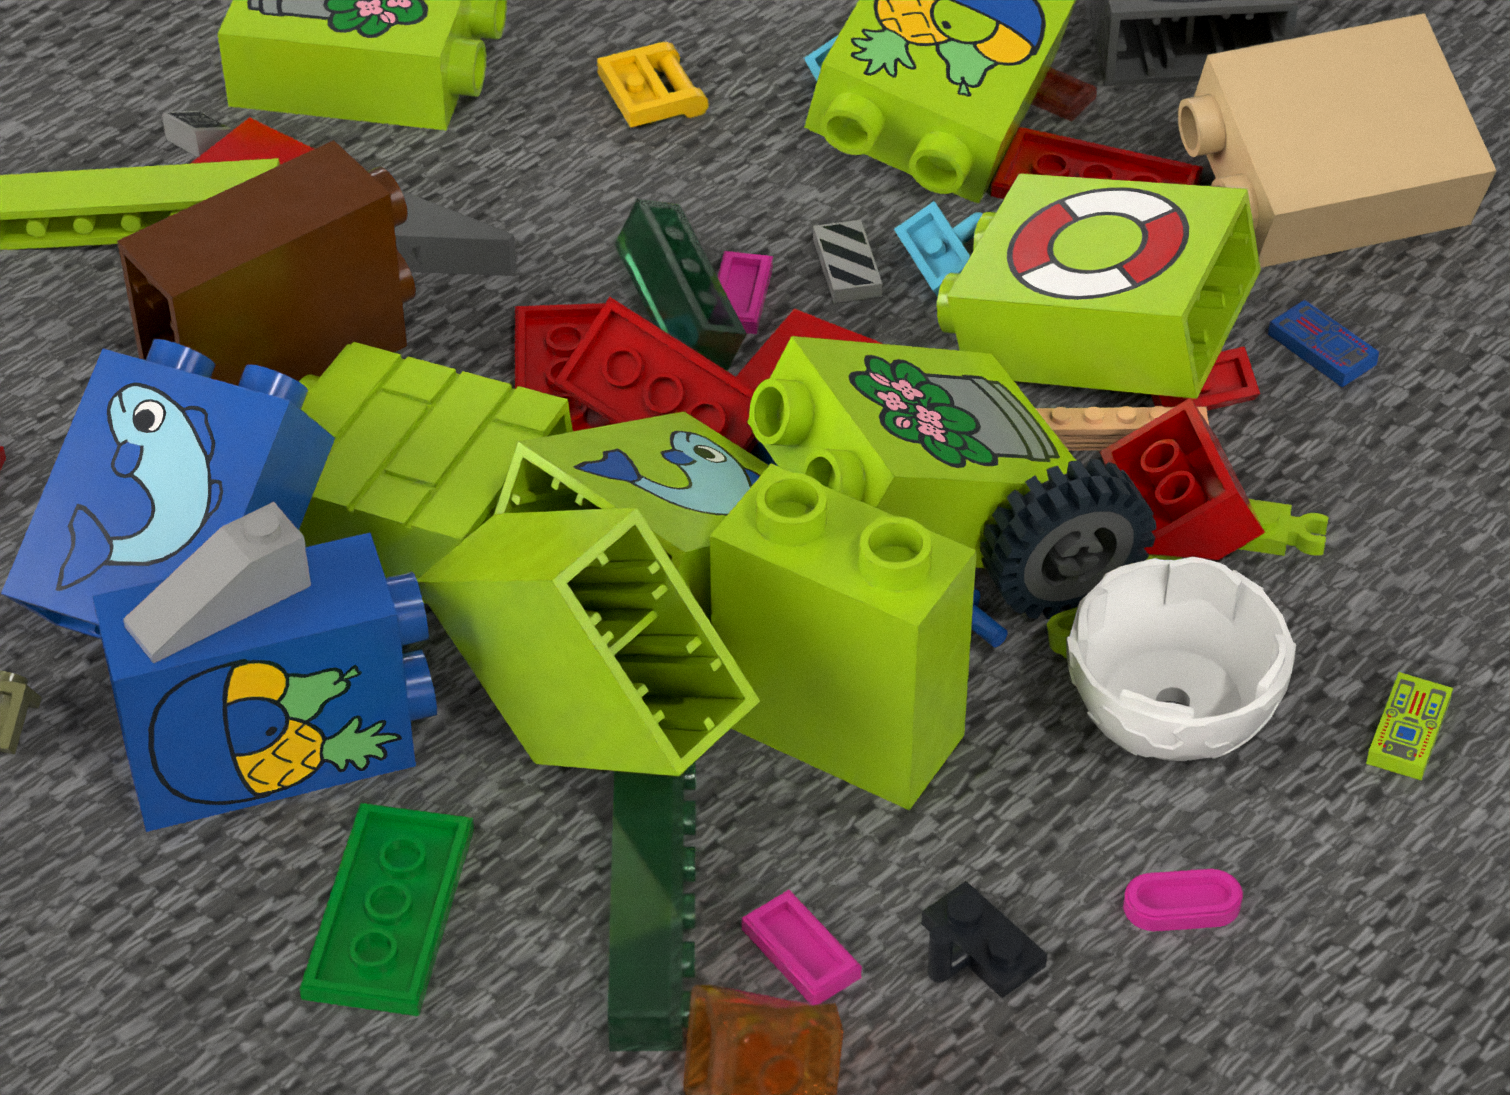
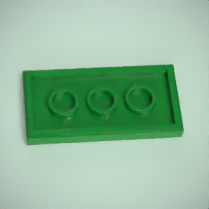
[300,803,474,1016]

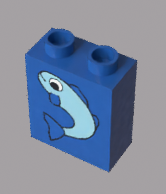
[1,339,335,640]

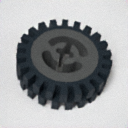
[980,459,1157,619]

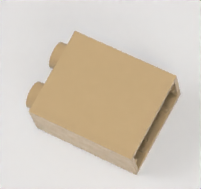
[1178,13,1497,268]

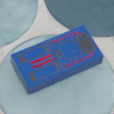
[1268,300,1379,387]

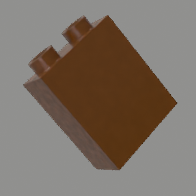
[117,140,416,386]

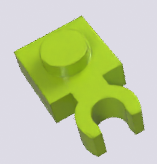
[1239,499,1329,556]

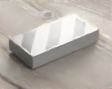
[813,220,882,303]

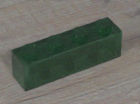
[614,199,747,371]

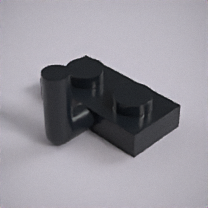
[921,881,1047,998]

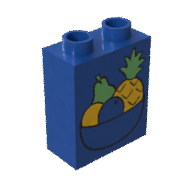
[92,533,437,832]

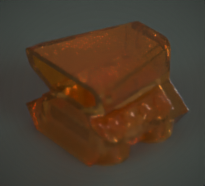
[683,984,844,1095]

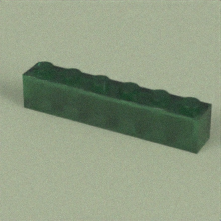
[607,761,696,1052]

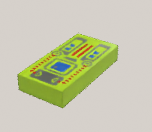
[1366,672,1453,781]

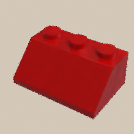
[1100,398,1265,560]

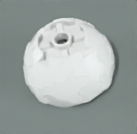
[1066,557,1296,761]

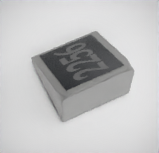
[162,111,232,157]

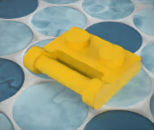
[597,42,709,128]

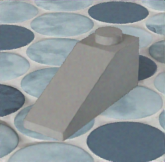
[123,502,311,664]

